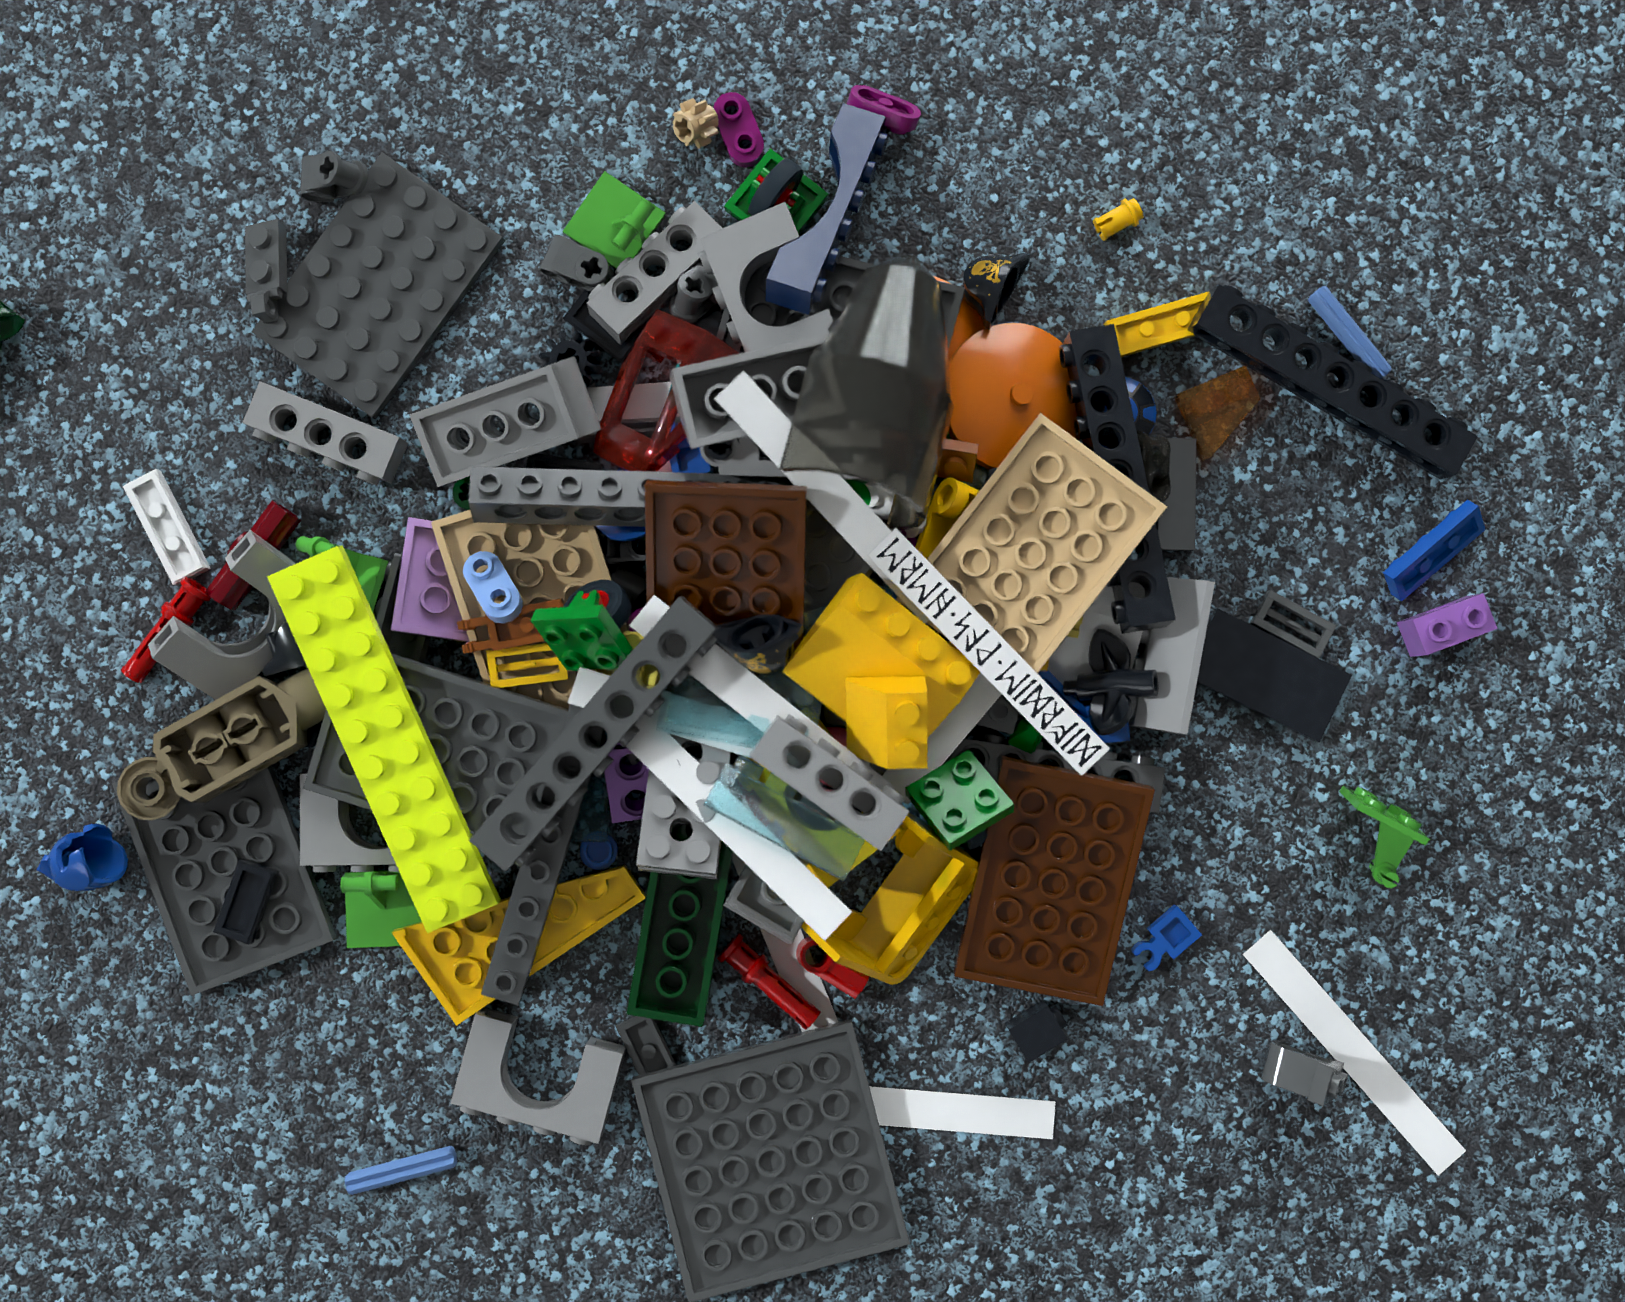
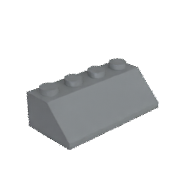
[669,334,847,449]
[1129,577,1215,735]

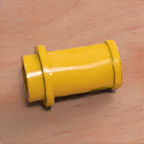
[1093,198,1144,241]

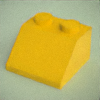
[846,676,927,769]

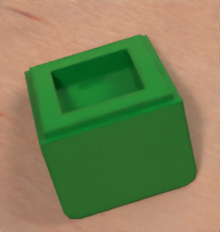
[1008,717,1044,754]

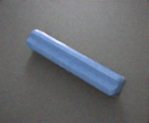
[1308,286,1392,379]
[345,1146,457,1195]

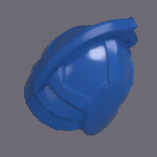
[37,824,128,891]

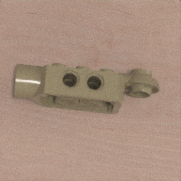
[117,668,326,820]

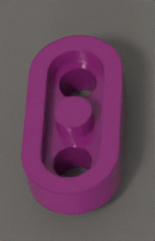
[847,85,921,134]
[713,92,764,167]

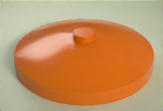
[940,323,1077,469]

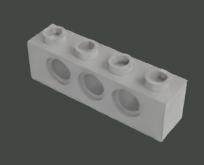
[587,201,722,345]
[242,381,408,486]
[749,714,909,851]

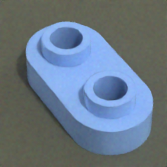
[463,551,523,623]

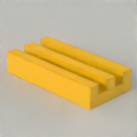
[486,643,570,688]

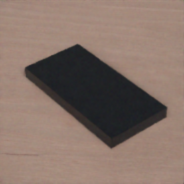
[1197,608,1352,742]

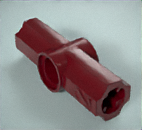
[205,500,301,611]

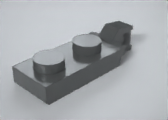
[245,219,287,324]

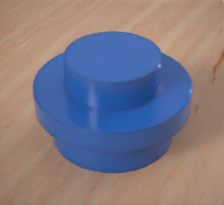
[580,832,618,870]

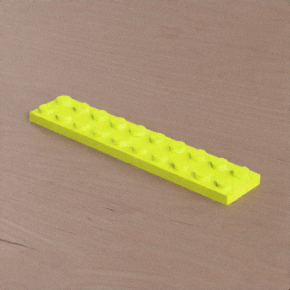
[267,545,501,933]

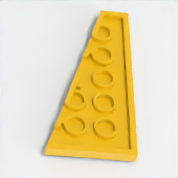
[392,865,646,1026]

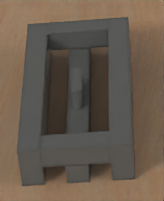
[1249,590,1336,658]

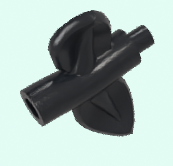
[1063,629,1159,735]

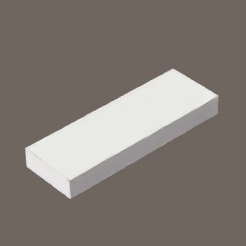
[123,469,211,586]

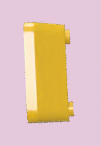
[801,813,979,985]

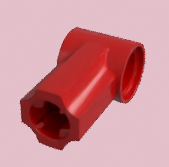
[796,936,869,999]

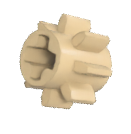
[673,98,719,149]

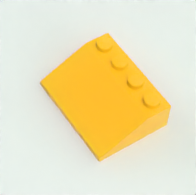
[782,573,980,738]

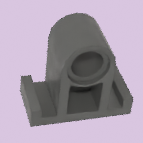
[1261,1042,1348,1106]

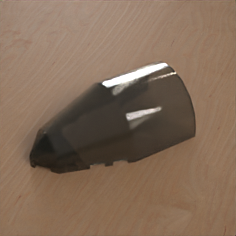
[779,255,954,531]

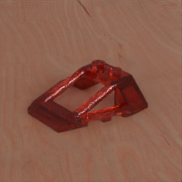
[594,309,740,472]

